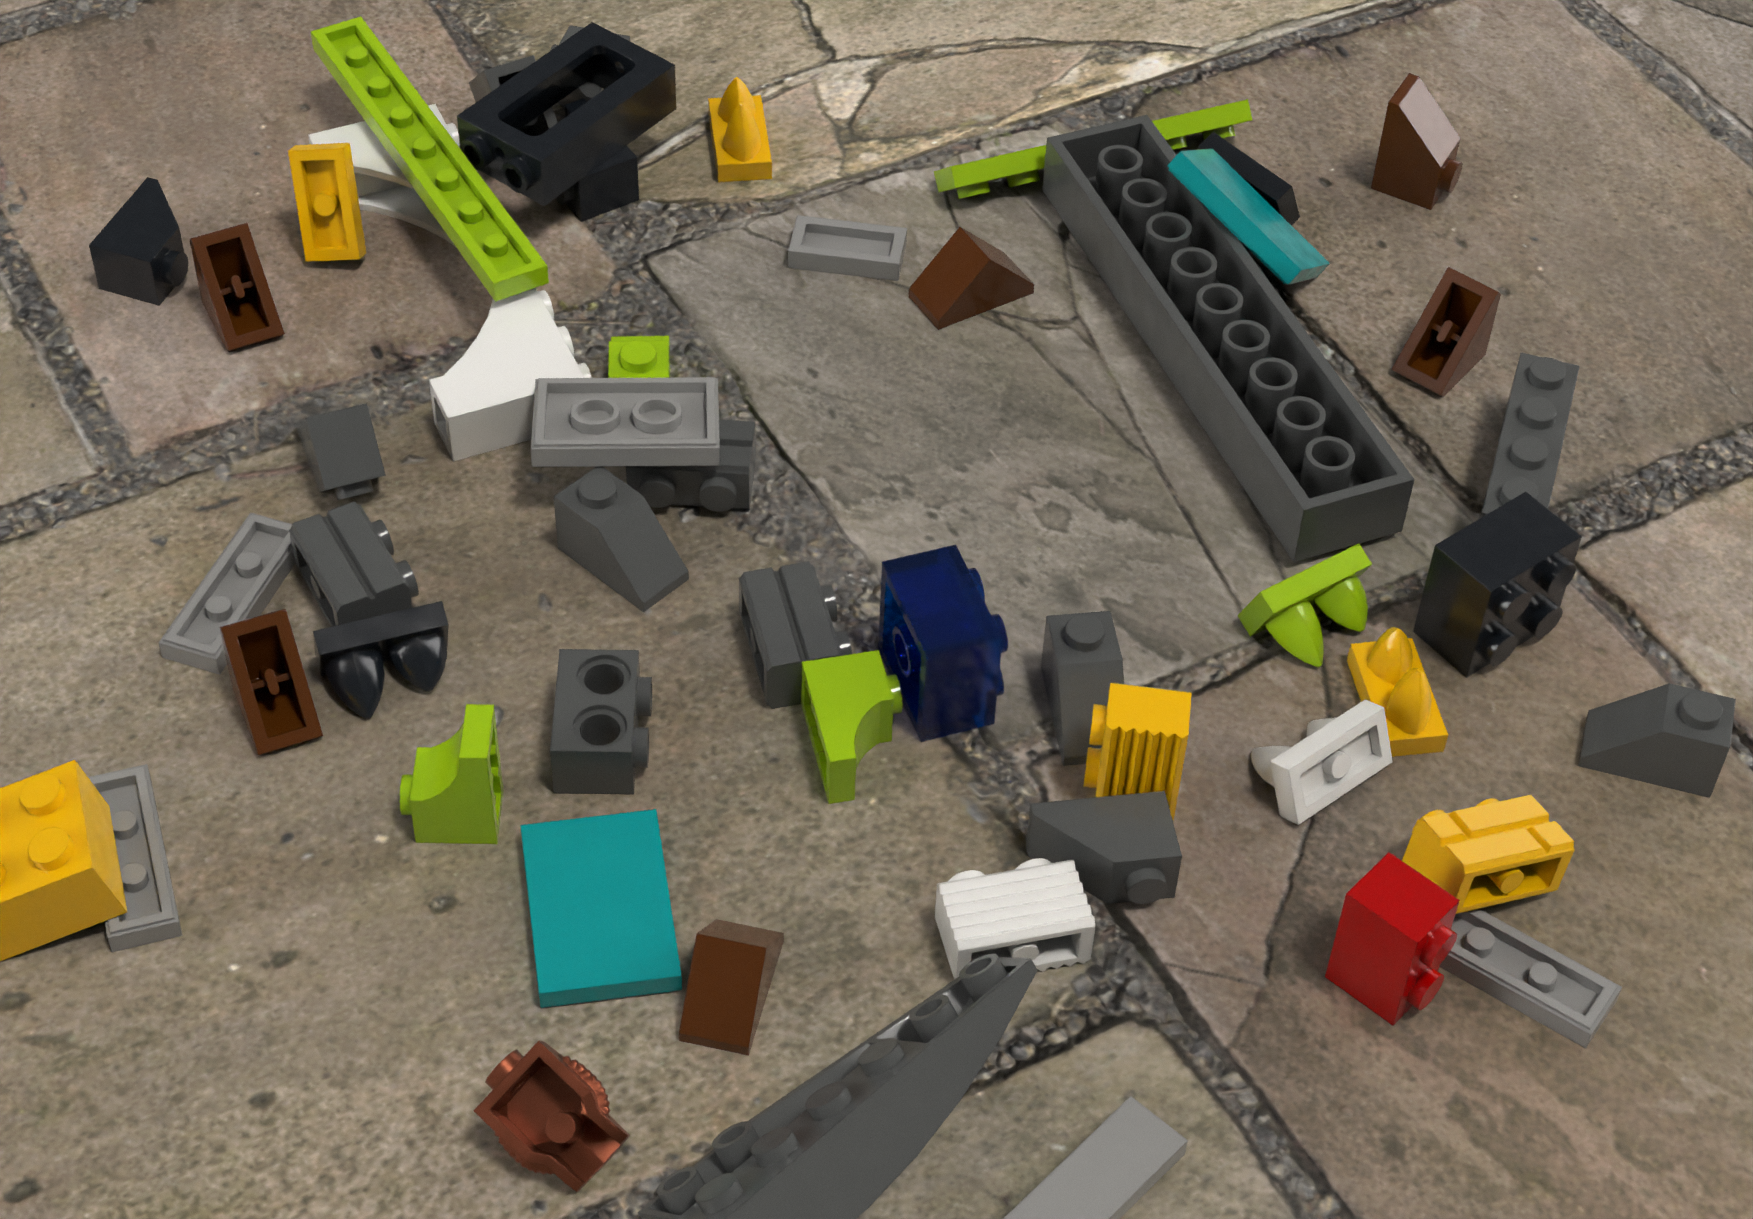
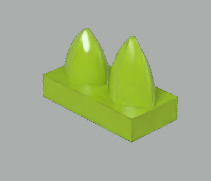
[1237,543,1372,668]

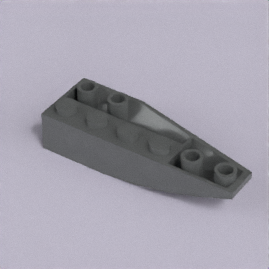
[637,954,1038,1219]

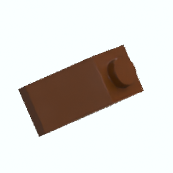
[1371,73,1463,210]

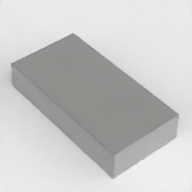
[788,215,907,281]

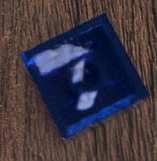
[878,545,1008,742]

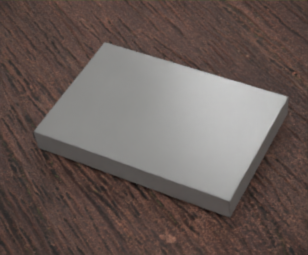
[531,377,720,467]

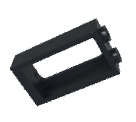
[457,22,676,206]

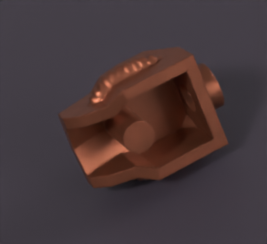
[474,1041,630,1192]

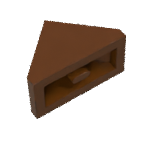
[190,223,285,352]
[909,227,1034,330]
[1391,267,1501,397]
[219,609,323,755]
[679,919,784,1056]

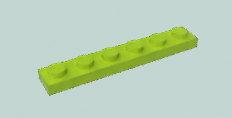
[934,99,1252,199]

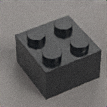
[1413,492,1582,678]

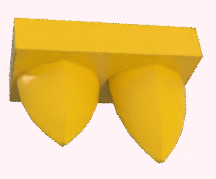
[708,77,772,182]
[288,143,366,262]
[1347,627,1448,757]

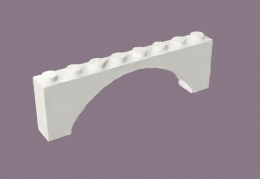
[308,104,592,462]

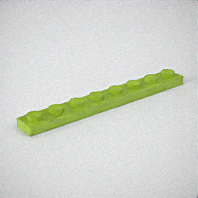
[311,16,549,302]

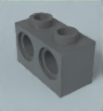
[550,649,652,794]

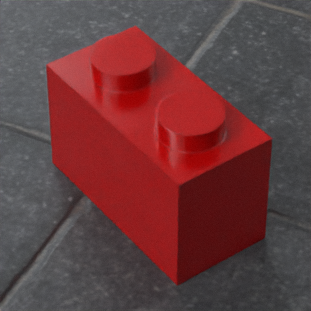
[1325,852,1460,1026]

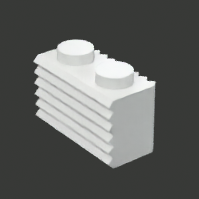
[935,858,1096,980]

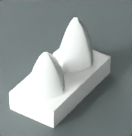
[1251,699,1393,825]

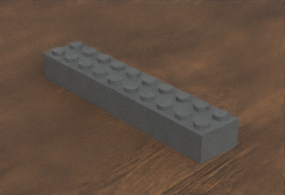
[1042,115,1415,562]

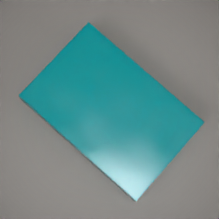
[1167,149,1330,285]
[520,809,682,1008]

